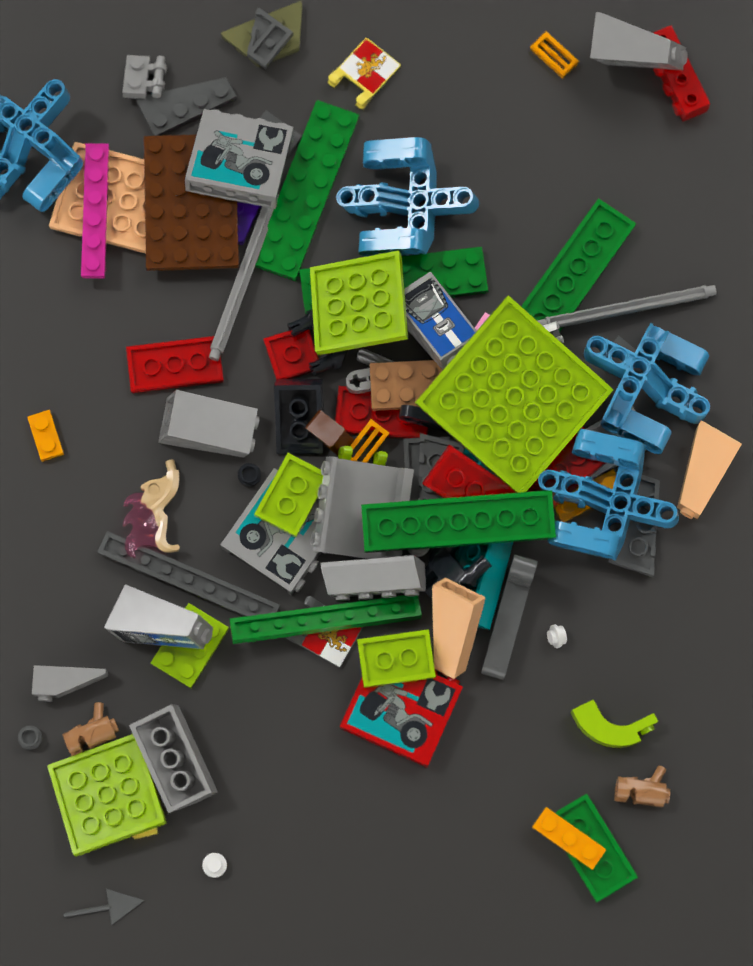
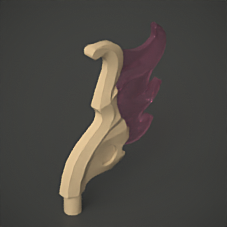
[123,459,180,558]

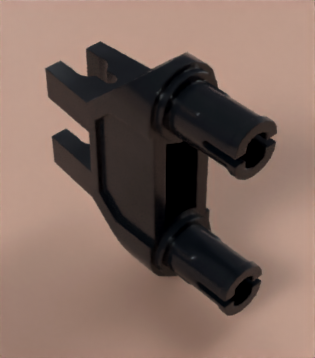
[287,309,348,377]
[425,546,492,599]

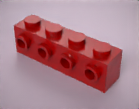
[653,25,710,122]

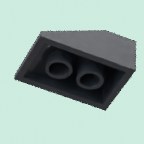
[274,379,324,454]

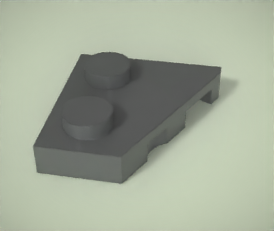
[247,7,293,69]

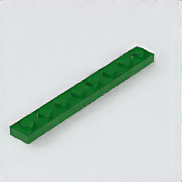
[229,596,422,644]

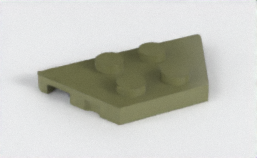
[221,1,302,67]

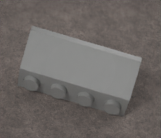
[321,555,426,601]
[129,704,218,813]

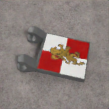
[285,596,363,668]

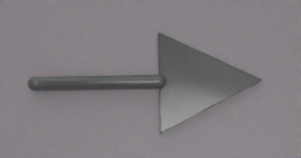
[63,889,145,925]

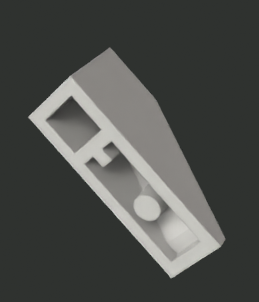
[32,665,108,702]

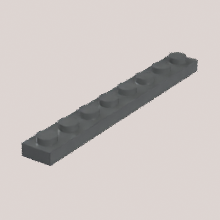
[97,531,280,617]

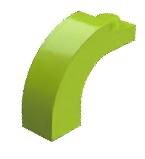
[570,699,658,748]

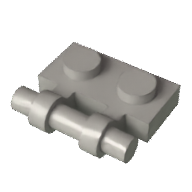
[122,55,167,99]

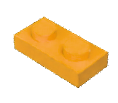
[27,410,64,462]

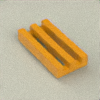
[530,31,579,79]
[350,419,389,463]

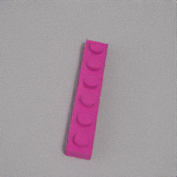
[81,143,109,279]

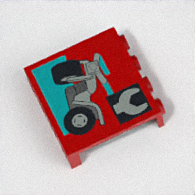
[340,670,463,768]

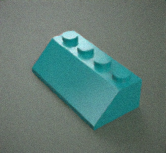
[454,542,513,630]

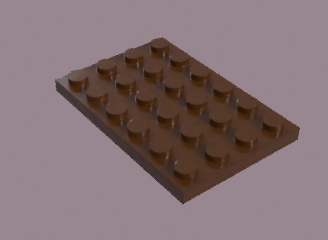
[144,134,239,271]

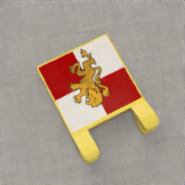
[328,38,401,110]

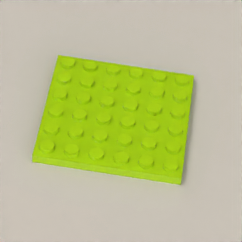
[414,295,613,493]

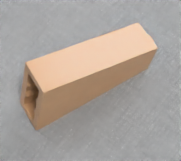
[677,420,742,519]
[432,578,486,679]

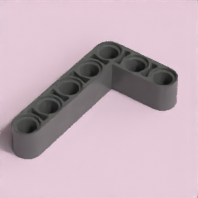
[481,555,538,680]

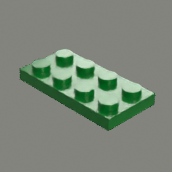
[555,793,638,903]

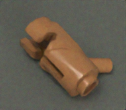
[63,702,119,756]
[614,765,670,807]

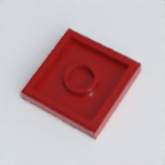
[263,330,318,379]

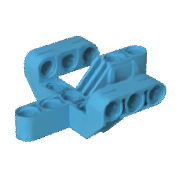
[0,79,83,212]
[336,137,479,257]
[583,323,710,454]
[538,429,679,561]

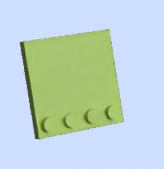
[310,251,408,355]
[47,734,167,857]

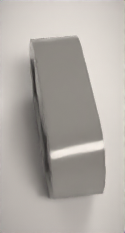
[346,368,371,394]

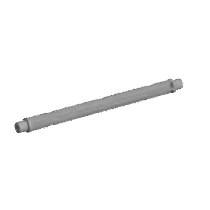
[209,195,279,361]
[537,285,717,327]

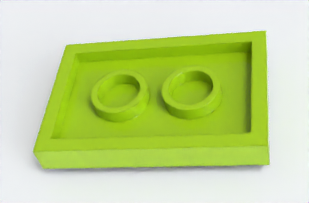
[254,453,323,538]
[151,603,229,689]
[357,629,436,688]

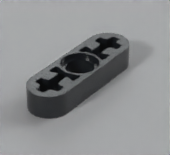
[399,405,448,433]

